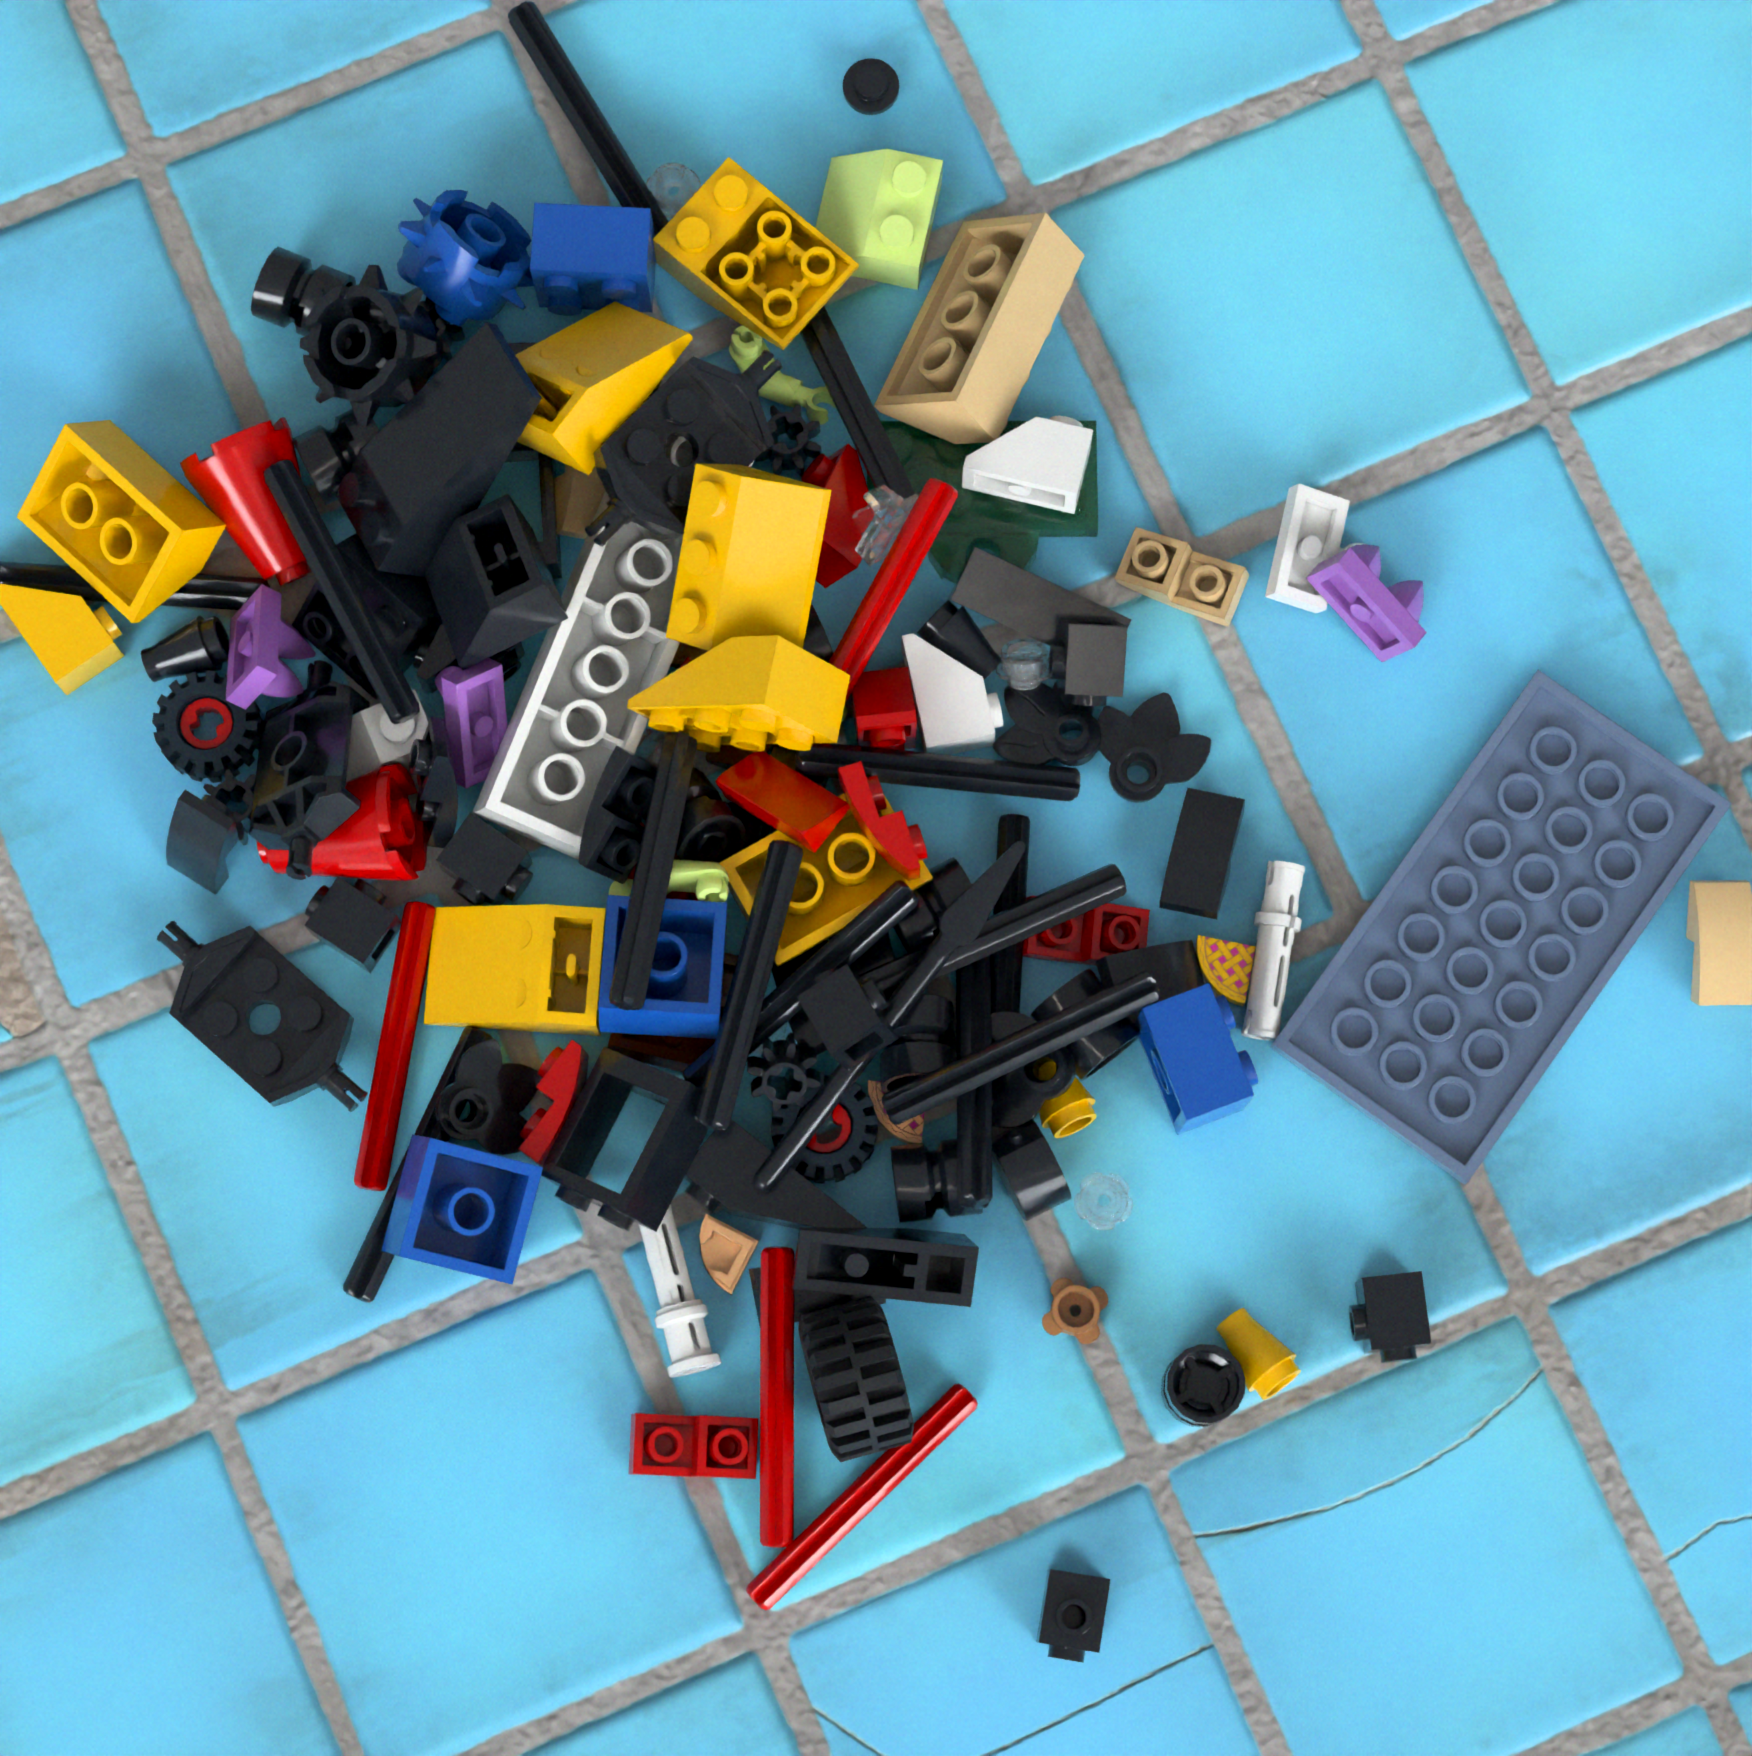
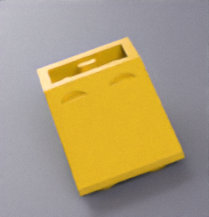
[653,157,859,350]
[516,302,693,475]
[627,635,850,752]
[424,904,606,1036]

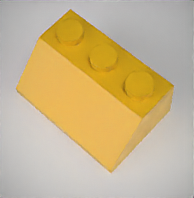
[17,420,226,623]
[666,463,832,651]
[719,793,933,967]

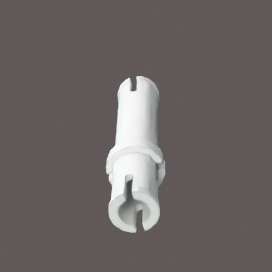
[1241,861,1305,1041]

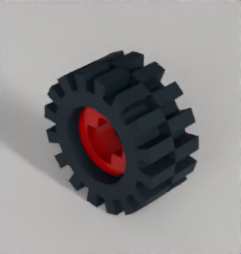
[152,670,264,783]
[771,1072,878,1184]

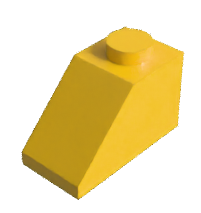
[0,584,124,695]

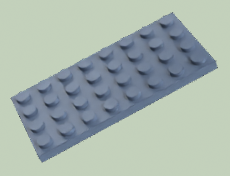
[1270,670,1732,1185]

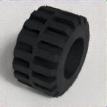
[798,1297,914,1462]

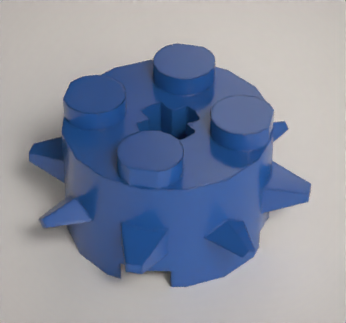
[397,190,534,326]

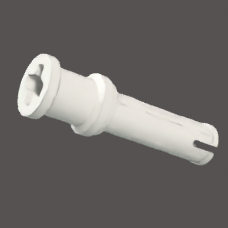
[639,1204,721,1377]

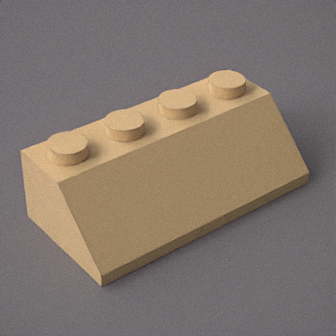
[874,212,1085,444]

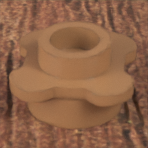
[1042,1277,1108,1344]

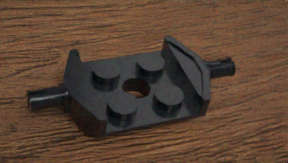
[585,350,782,547]
[249,660,370,880]
[157,921,368,1112]

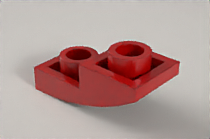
[838,761,928,881]
[1023,895,1150,966]
[519,1040,589,1167]
[628,1413,759,1479]

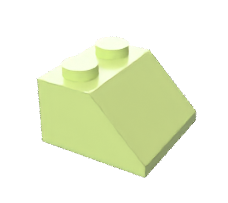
[815,149,943,290]

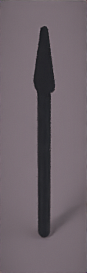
[753,841,1026,1192]

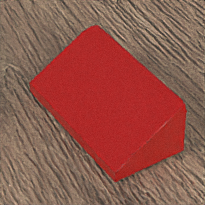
[715,751,851,853]

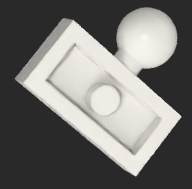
[1265,484,1382,613]

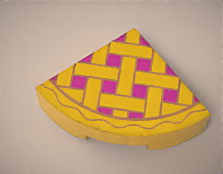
[1195,935,1256,1007]

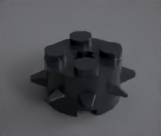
[300,265,443,426]

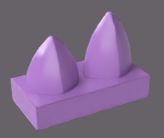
[1306,544,1427,662]
[226,584,316,710]
[435,658,508,789]

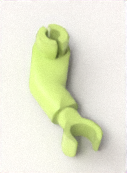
[729,325,836,425]
[608,859,729,902]

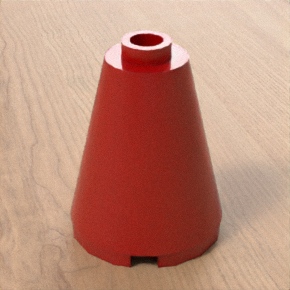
[180,417,312,586]
[256,763,427,881]

